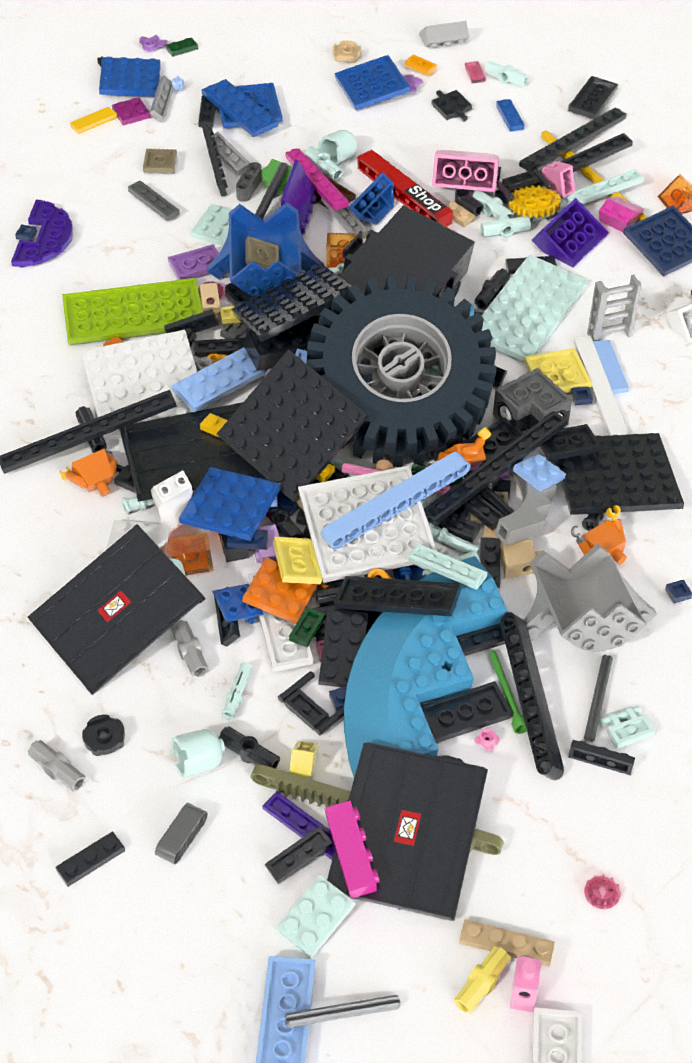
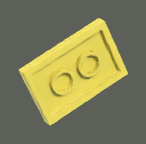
[273,537,322,584]

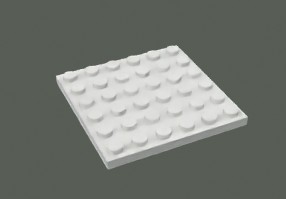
[81,330,208,441]
[298,466,437,583]

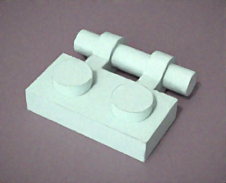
[600,706,655,749]

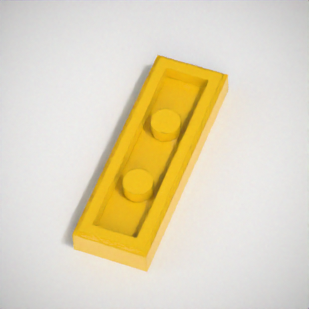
[70,106,117,134]

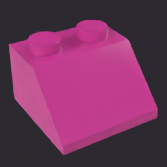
[599,196,644,232]

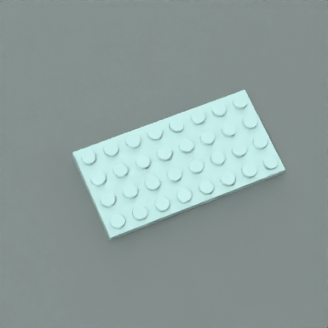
[481,254,589,363]

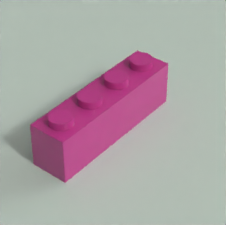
[325,801,380,899]

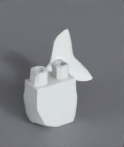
[141,471,193,548]

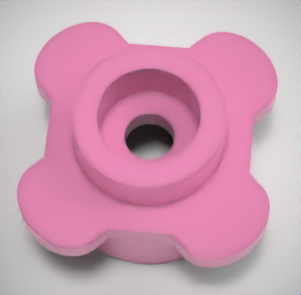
[474,728,500,751]

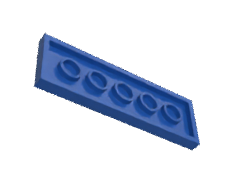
[201,79,278,138]

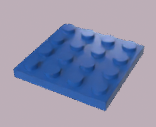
[334,55,410,110]
[99,56,160,97]
[219,82,283,128]
[179,467,280,541]

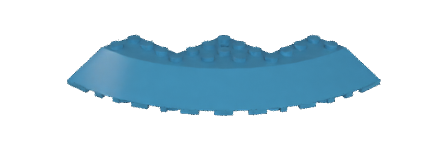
[344,556,508,778]

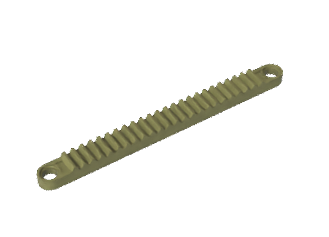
[250,765,504,855]

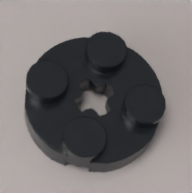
[82,714,125,756]

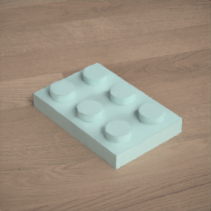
[276,875,356,959]

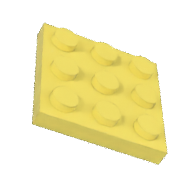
[524,348,592,393]

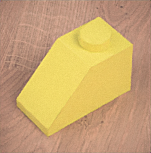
[289,740,319,778]

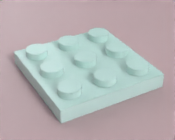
[190,204,232,246]

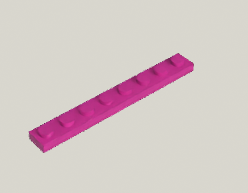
[285,148,349,211]

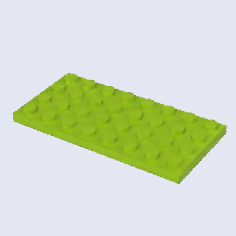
[62,278,203,345]

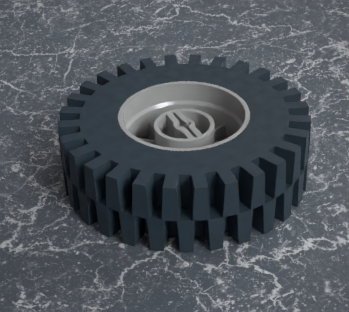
[306,275,497,467]

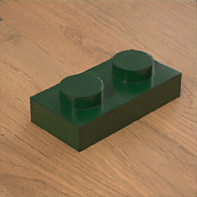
[166,37,198,57]
[289,607,325,648]

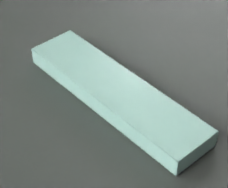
[408,544,487,590]

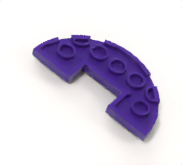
[11,199,73,268]

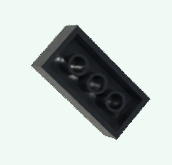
[244,320,314,371]

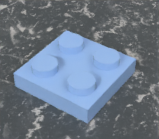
[513,454,566,491]

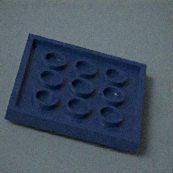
[623,206,692,276]

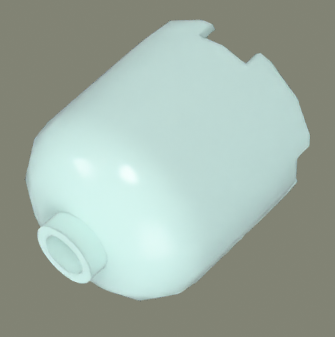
[318,129,357,165]
[171,729,225,778]

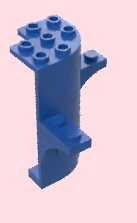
[207,202,324,295]

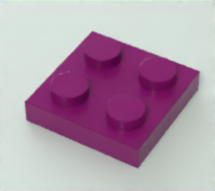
[112,97,151,126]

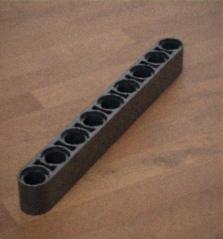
[500,612,564,781]

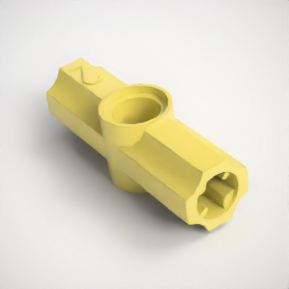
[454,946,511,1014]

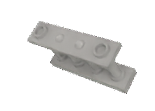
[587,274,642,341]

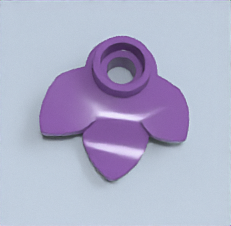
[139,35,168,52]
[403,74,423,92]

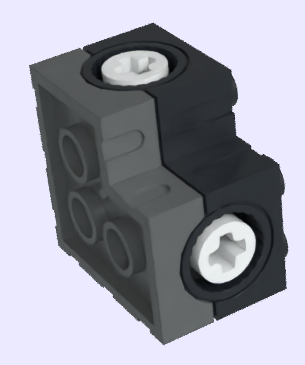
[492,368,572,431]

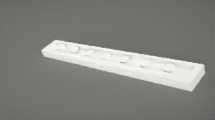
[573,335,629,436]

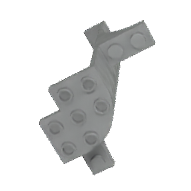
[524,543,657,652]

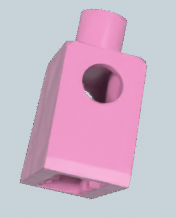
[541,161,575,198]
[510,956,541,1013]

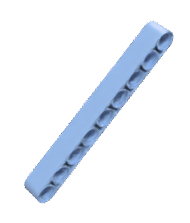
[320,452,471,550]

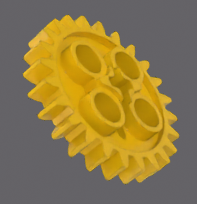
[509,185,561,218]

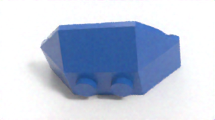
[348,172,394,225]

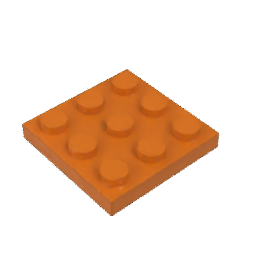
[242,557,318,624]

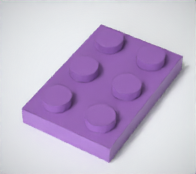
[168,244,219,280]

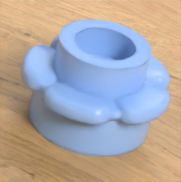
[172,76,184,91]

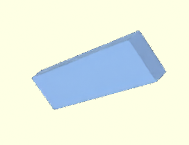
[593,340,629,394]

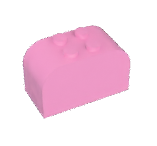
[432,150,499,192]

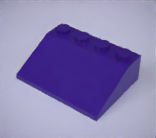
[281,160,317,236]
[531,198,609,267]

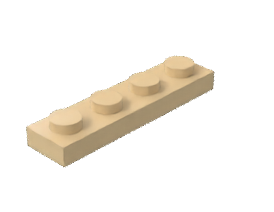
[459,919,555,967]

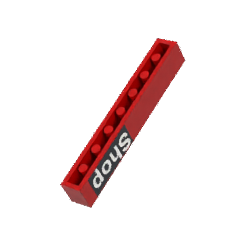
[357,149,453,227]

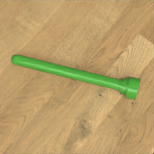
[489,650,527,734]

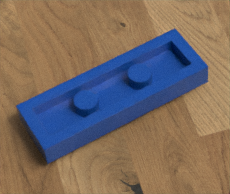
[496,99,525,132]

